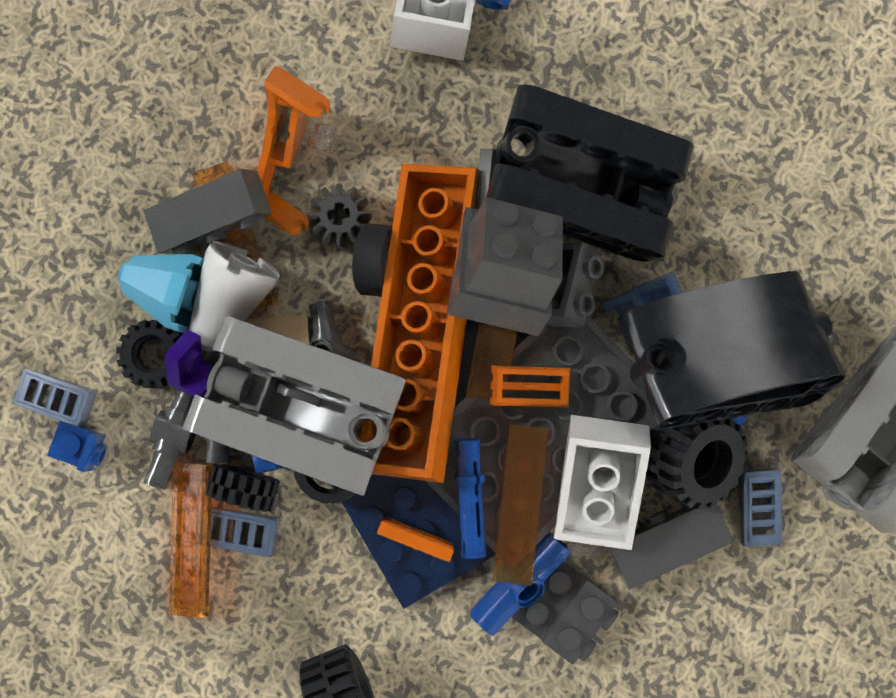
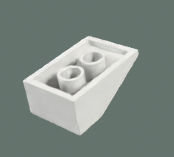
[389,0,475,61]
[554,415,651,550]

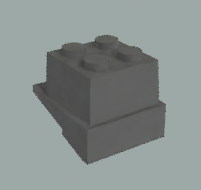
[447,197,563,336]

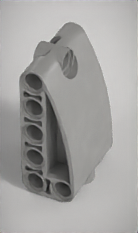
[182,316,406,496]
[791,328,896,533]

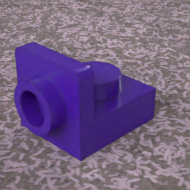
[165,330,213,397]

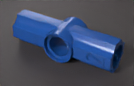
[470,531,571,636]

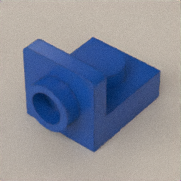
[47,421,107,472]

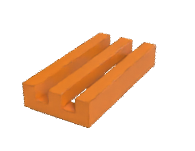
[490,365,570,407]
[376,516,454,562]

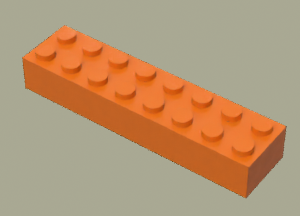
[360,164,478,483]

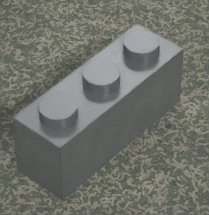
[143,169,272,254]
[608,503,734,590]

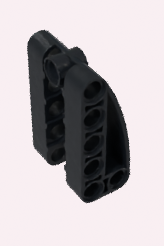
[486,84,695,262]
[618,271,846,429]

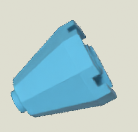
[118,254,204,333]

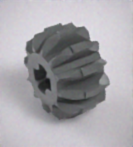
[308,184,373,249]

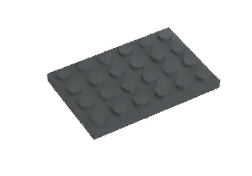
[426,316,657,569]

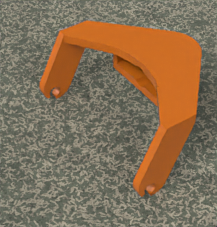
[257,66,330,235]

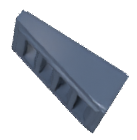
[13,368,97,427]
[738,468,782,547]
[199,506,280,557]

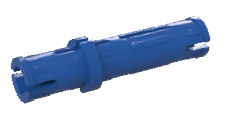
[454,438,486,559]

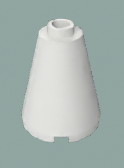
[188,241,280,352]

